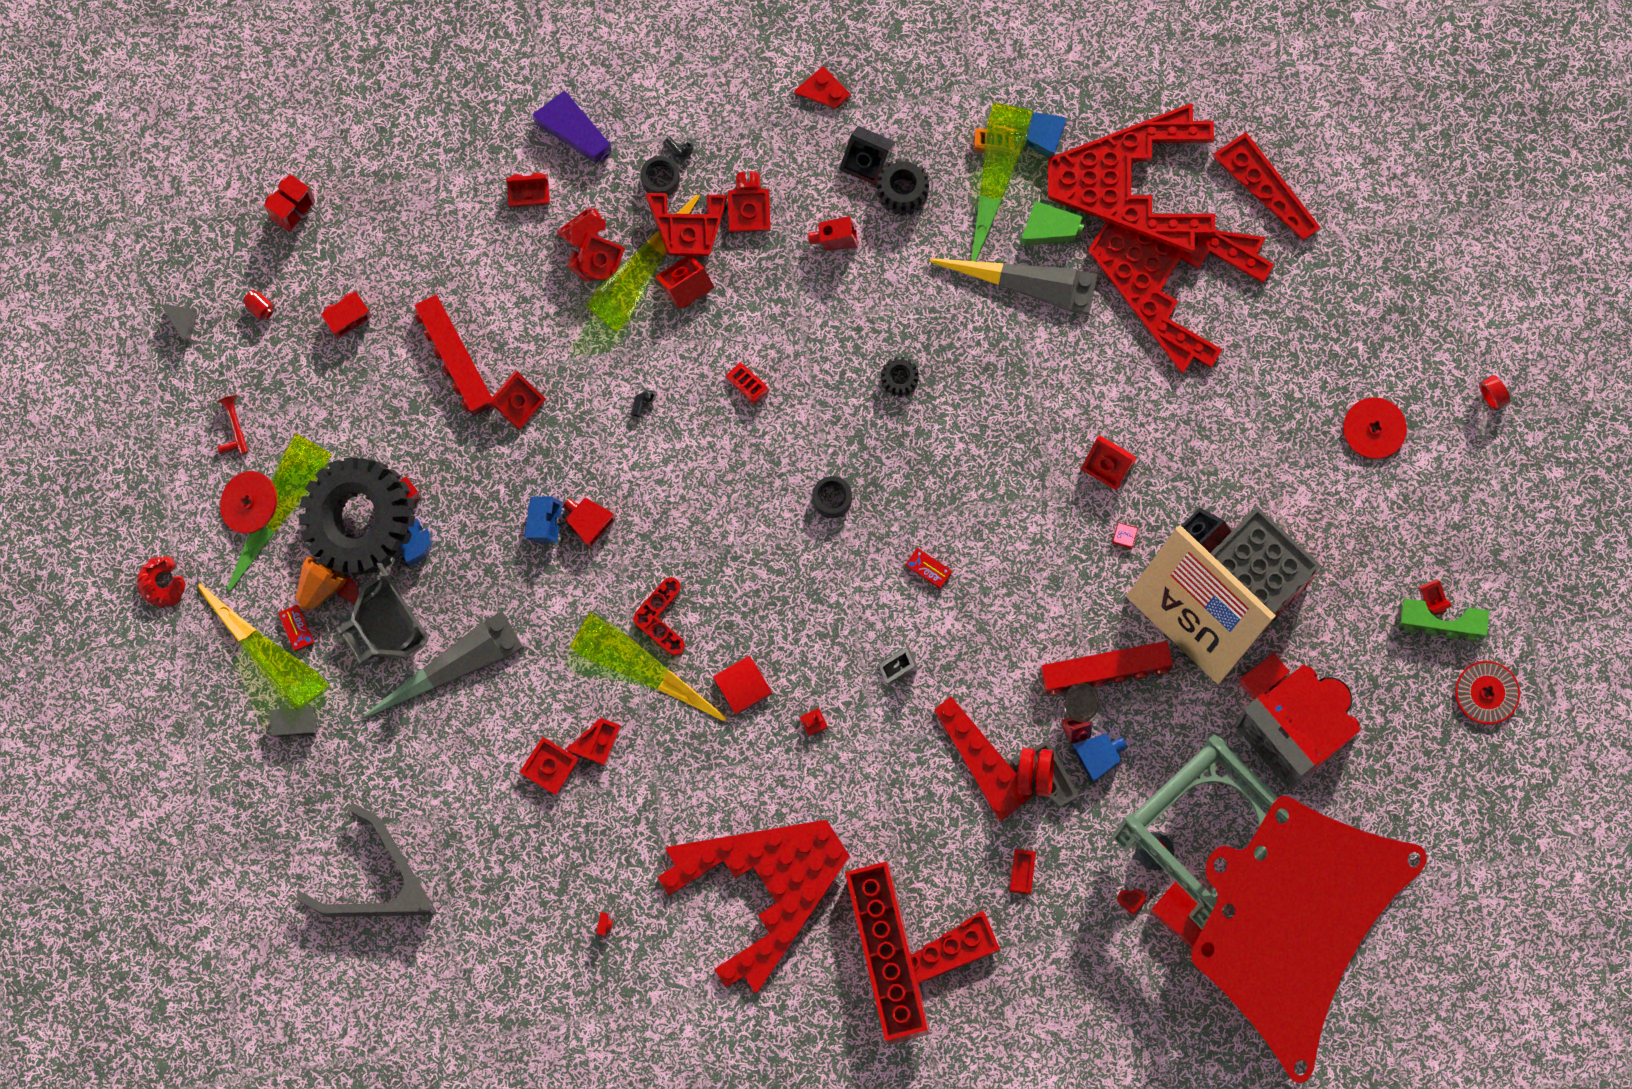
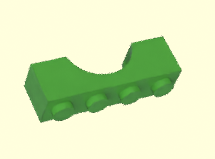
[1398,598,1489,642]

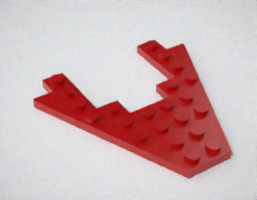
[1048,104,1216,254]
[1088,221,1274,374]
[657,819,850,993]

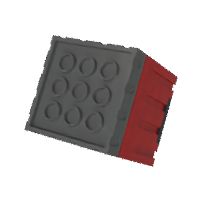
[1210,506,1321,635]

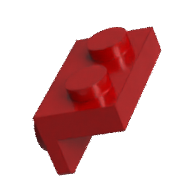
[506,172,550,208]

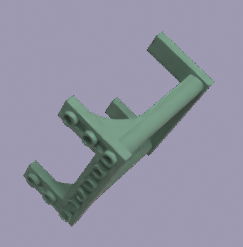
[1111,734,1288,929]

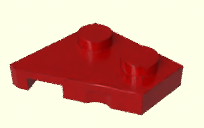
[794,66,851,109]
[566,718,621,766]

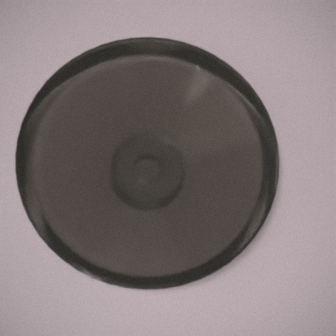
[1064,683,1100,722]

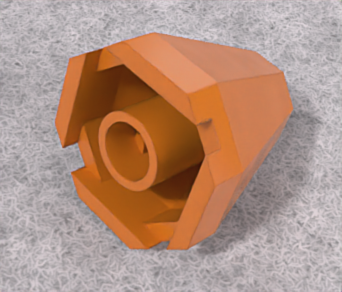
[295,556,347,611]

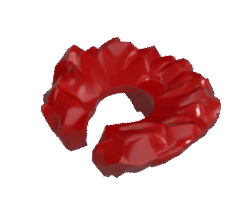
[136,556,186,608]

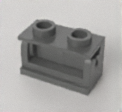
[270,704,317,737]

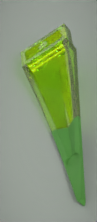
[971,102,1034,262]
[227,433,332,591]

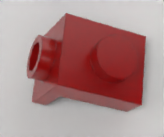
[1418,579,1452,615]

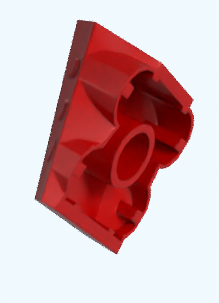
[557,207,606,248]

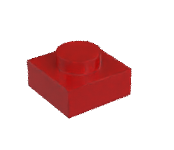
[596,912,613,938]

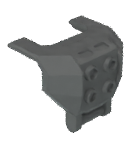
[336,563,429,666]

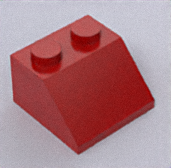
[655,256,715,309]

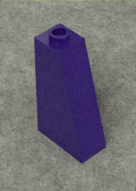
[532,90,612,163]

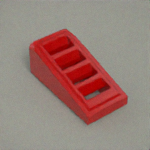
[725,362,769,405]

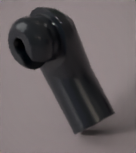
[631,390,656,417]

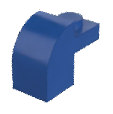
[400,514,432,567]

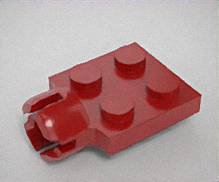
[728,171,771,233]

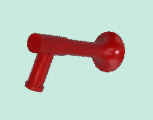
[217,395,248,455]

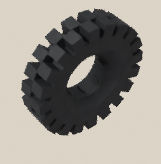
[299,457,415,574]

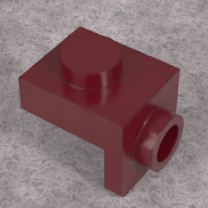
[1061,714,1092,744]

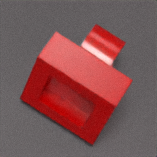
[799,708,828,737]

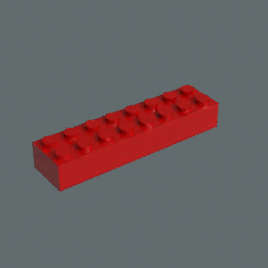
[845,861,931,1045]

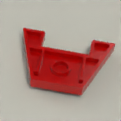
[645,193,728,256]

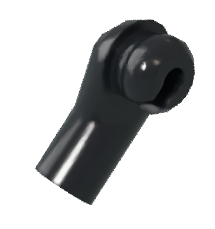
[663,137,694,157]

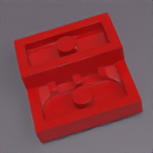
[713,655,773,715]

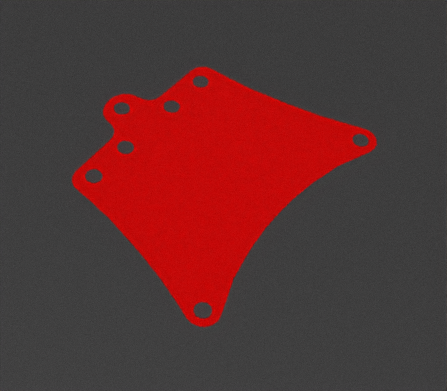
[1191,796,1427,1083]

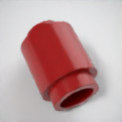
[243,290,274,320]

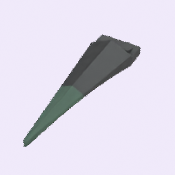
[364,611,524,718]

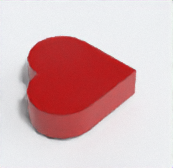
[1117,889,1146,916]

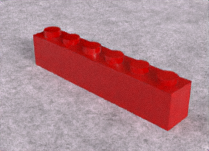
[413,294,493,417]
[1040,641,1173,696]

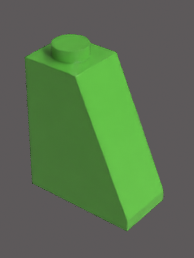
[1021,201,1084,246]

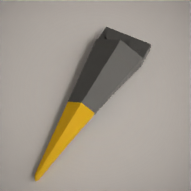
[930,259,1098,315]

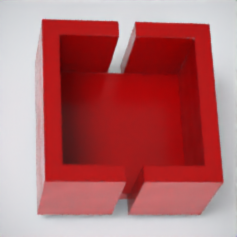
[264,174,315,233]

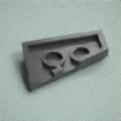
[1010,740,1080,807]

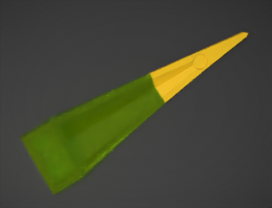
[584,194,700,333]
[198,584,330,711]
[569,611,727,721]

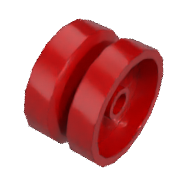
[1018,748,1054,797]

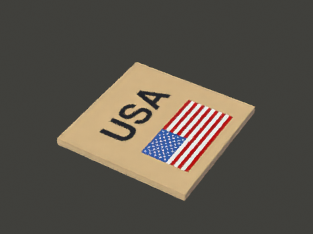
[1126,526,1276,685]

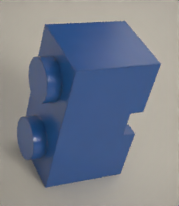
[525,496,563,543]

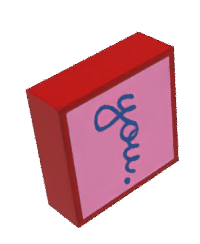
[1112,522,1138,549]

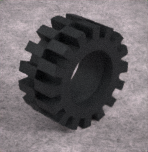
[881,357,919,397]

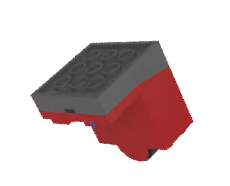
[1234,664,1361,791]

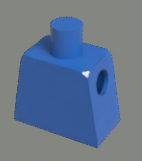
[1015,112,1067,158]
[1072,734,1128,784]

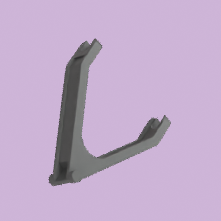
[296,803,436,917]

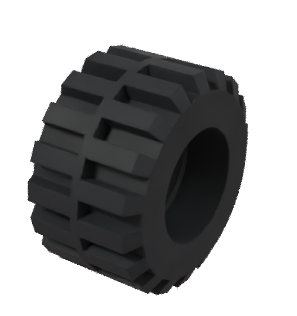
[877,158,929,216]

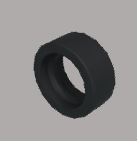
[640,155,680,196]
[812,476,852,518]

